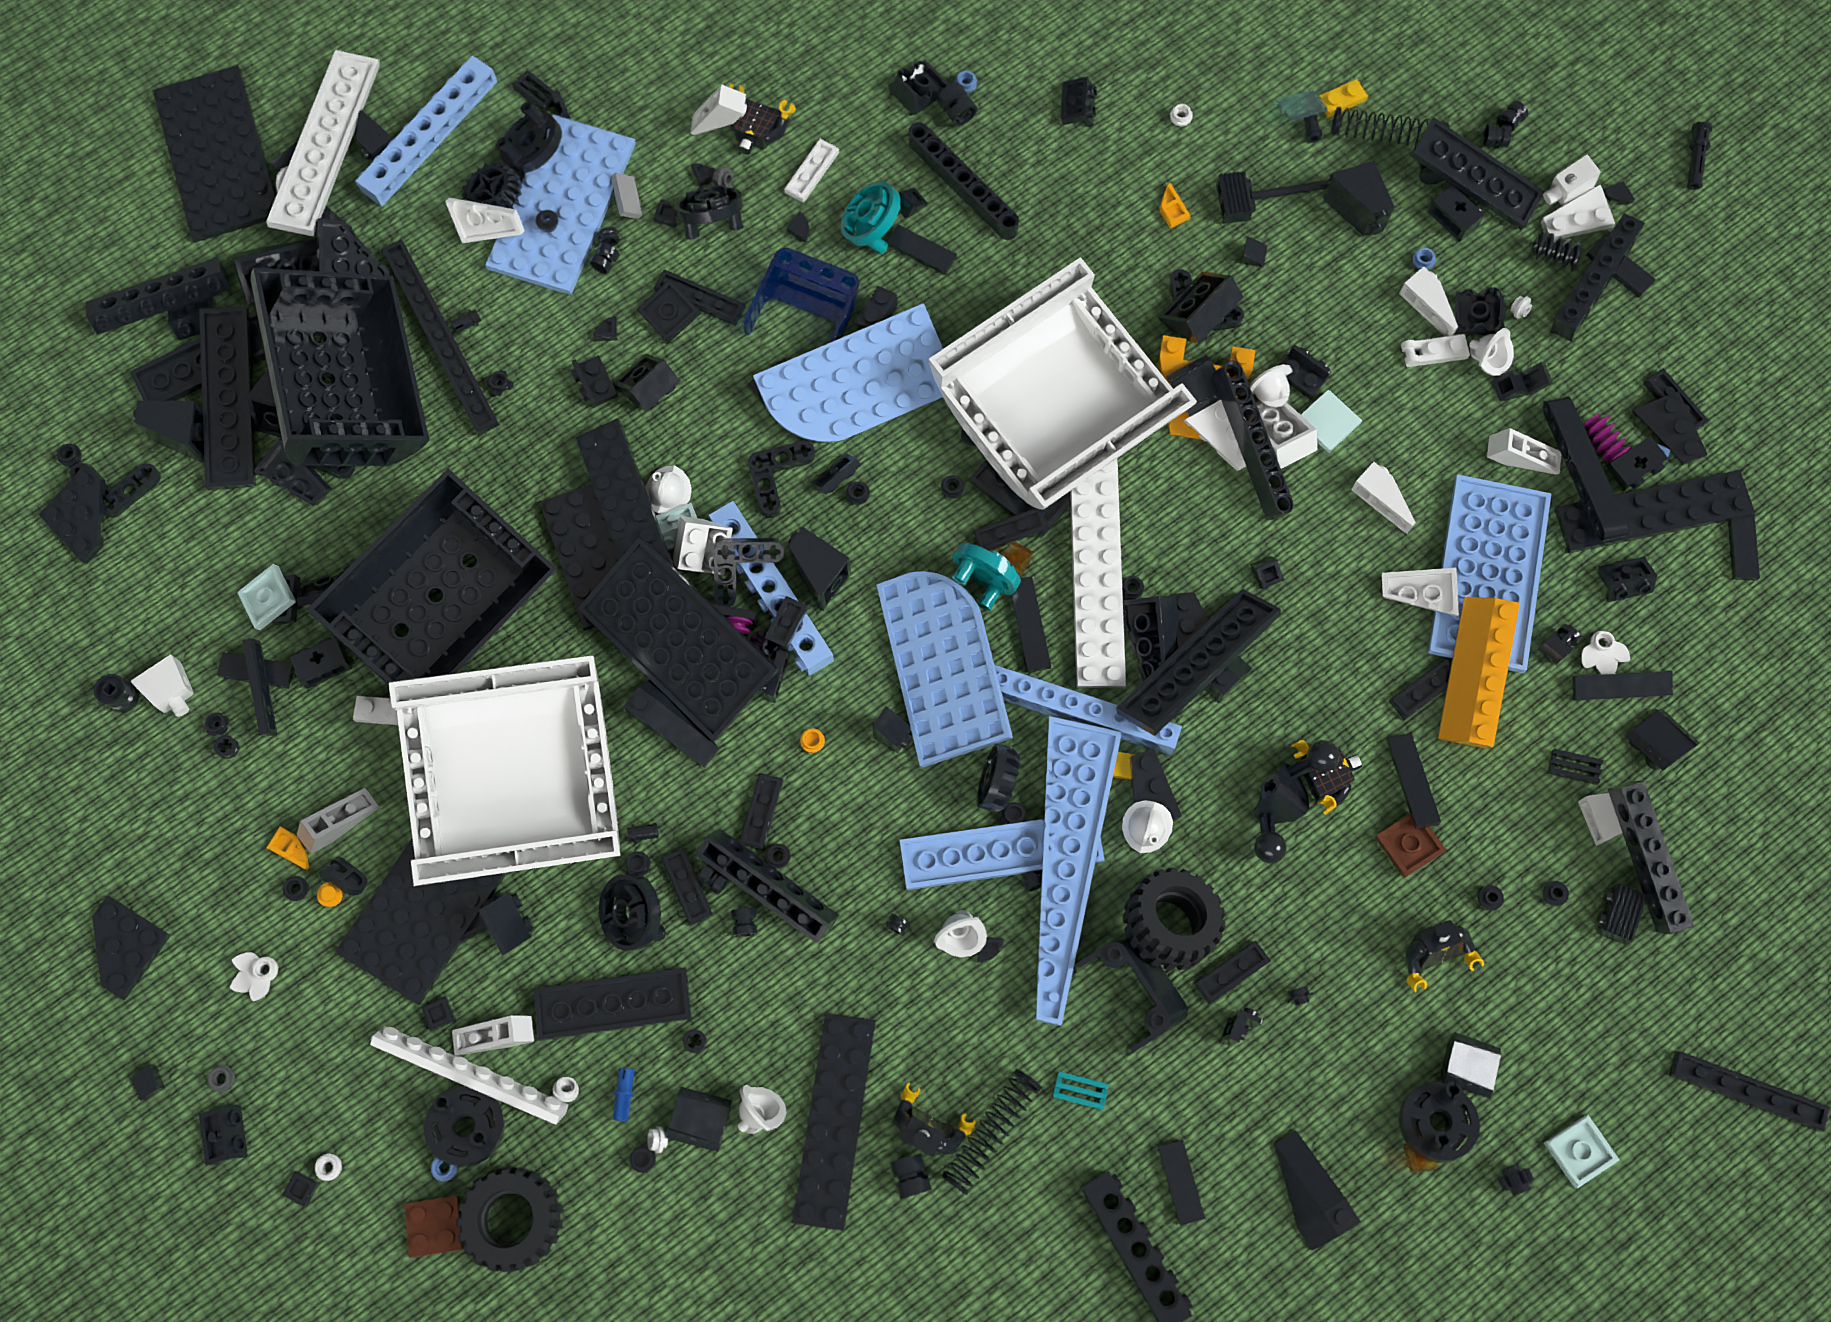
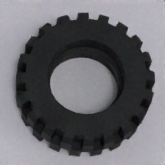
[1123,868,1226,970]
[456,1167,563,1272]

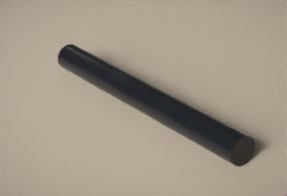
[1250,179,1329,200]

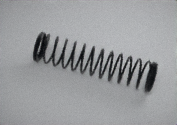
[1331,106,1449,146]
[941,1069,1042,1195]

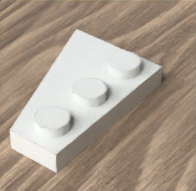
[1541,184,1615,240]
[445,198,525,243]
[1183,400,1246,471]
[1382,568,1459,617]

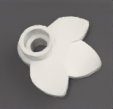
[1581,631,1630,674]
[230,953,278,1001]

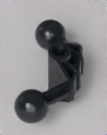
[1253,740,1340,864]

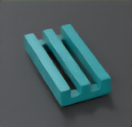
[1053,1072,1109,1110]

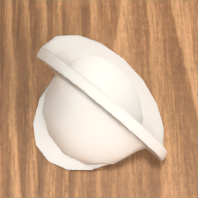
[1470,328,1514,376]
[1249,364,1292,408]
[645,465,692,514]
[1122,800,1173,853]
[934,910,987,957]
[738,1085,786,1134]

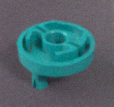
[841,181,901,255]
[952,543,1021,611]

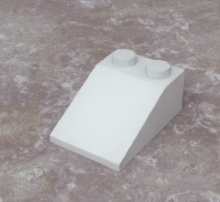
[1244,401,1317,469]

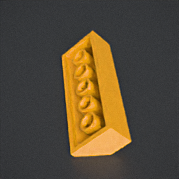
[1437,597,1520,749]

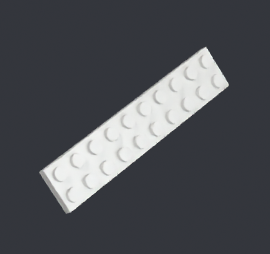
[267,50,380,237]
[1070,459,1126,688]

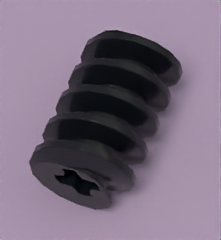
[1529,230,1583,272]

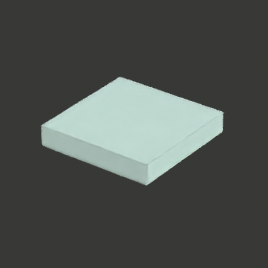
[1301,389,1362,453]
[237,564,296,630]
[1544,1115,1619,1188]

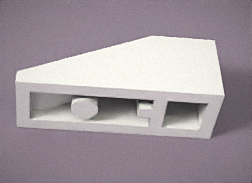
[691,84,747,135]
[1399,267,1458,337]
[1487,428,1561,475]
[1351,462,1416,534]
[452,1016,534,1056]

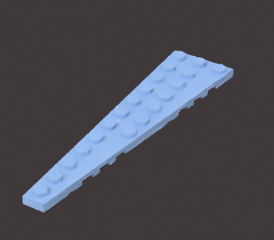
[1036,716,1122,1026]

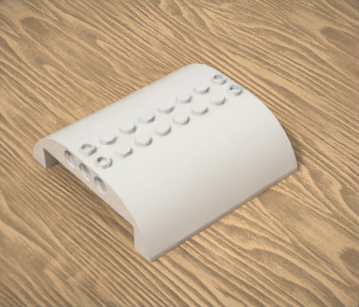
[928,257,1197,509]
[389,656,620,886]

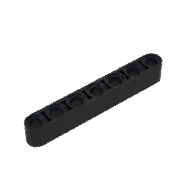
[908,122,1019,240]
[1213,361,1294,520]
[1543,396,1628,541]

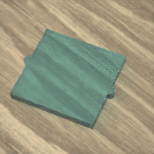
[1276,90,1327,121]

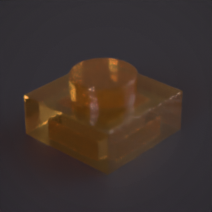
[1005,541,1034,574]
[1403,1144,1438,1173]

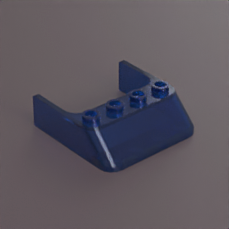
[742,247,860,344]

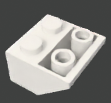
[672,516,733,575]

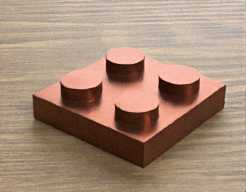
[1375,814,1447,878]
[405,1196,464,1258]

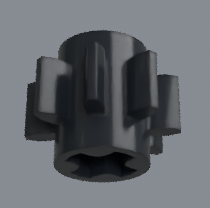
[750,631,777,659]
[1498,1163,1534,1196]

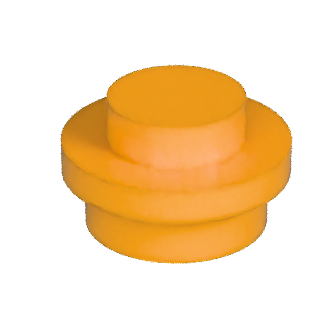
[800,728,825,753]
[317,882,343,907]

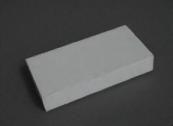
[611,172,642,219]

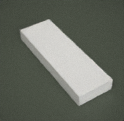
[784,139,839,203]

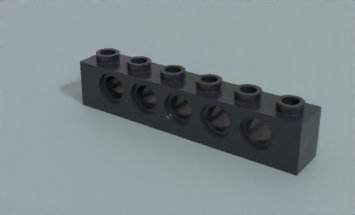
[1550,213,1645,342]
[85,257,230,335]
[1607,781,1694,934]
[696,828,839,943]
[1080,1171,1193,1322]

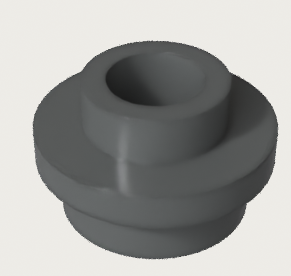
[713,167,733,187]
[208,1066,235,1092]

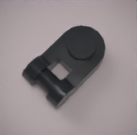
[319,856,367,896]

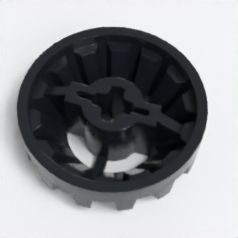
[976,743,1021,812]

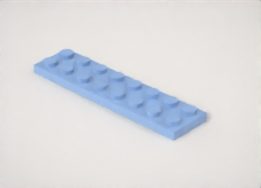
[900,819,1104,890]

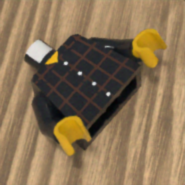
[729,84,796,155]
[1291,740,1362,814]
[1406,920,1484,992]
[894,1083,976,1157]

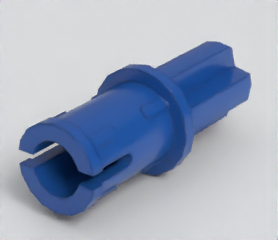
[613,1068,635,1122]

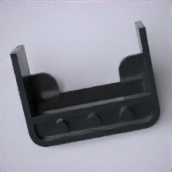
[1073,935,1188,1057]

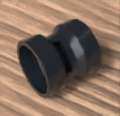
[1496,101,1529,132]
[1483,123,1512,148]
[589,242,620,275]
[697,864,730,895]
[731,908,758,937]

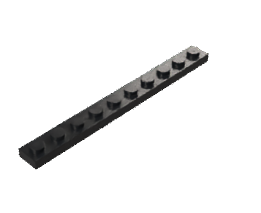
[381,239,500,435]

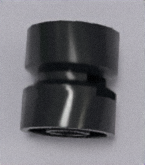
[937,82,978,126]
[93,674,139,713]
[890,1153,932,1199]

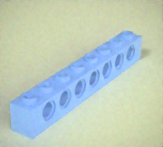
[356,55,497,207]
[709,501,834,676]
[994,665,1182,756]

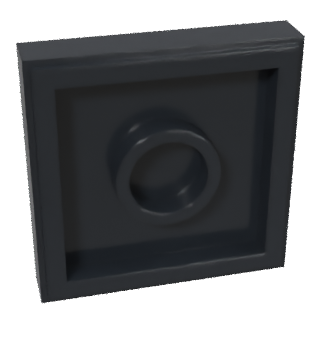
[636,279,702,344]

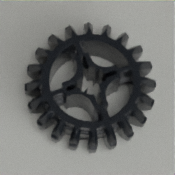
[461,161,522,209]

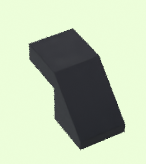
[1492,362,1553,402]

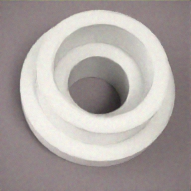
[1170,104,1193,126]
[1510,296,1532,319]
[553,1077,579,1102]
[647,1126,668,1153]
[315,1154,342,1181]

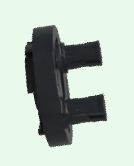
[496,101,562,173]
[674,185,744,240]
[599,873,666,951]
[1399,1081,1480,1163]
[424,1086,505,1167]

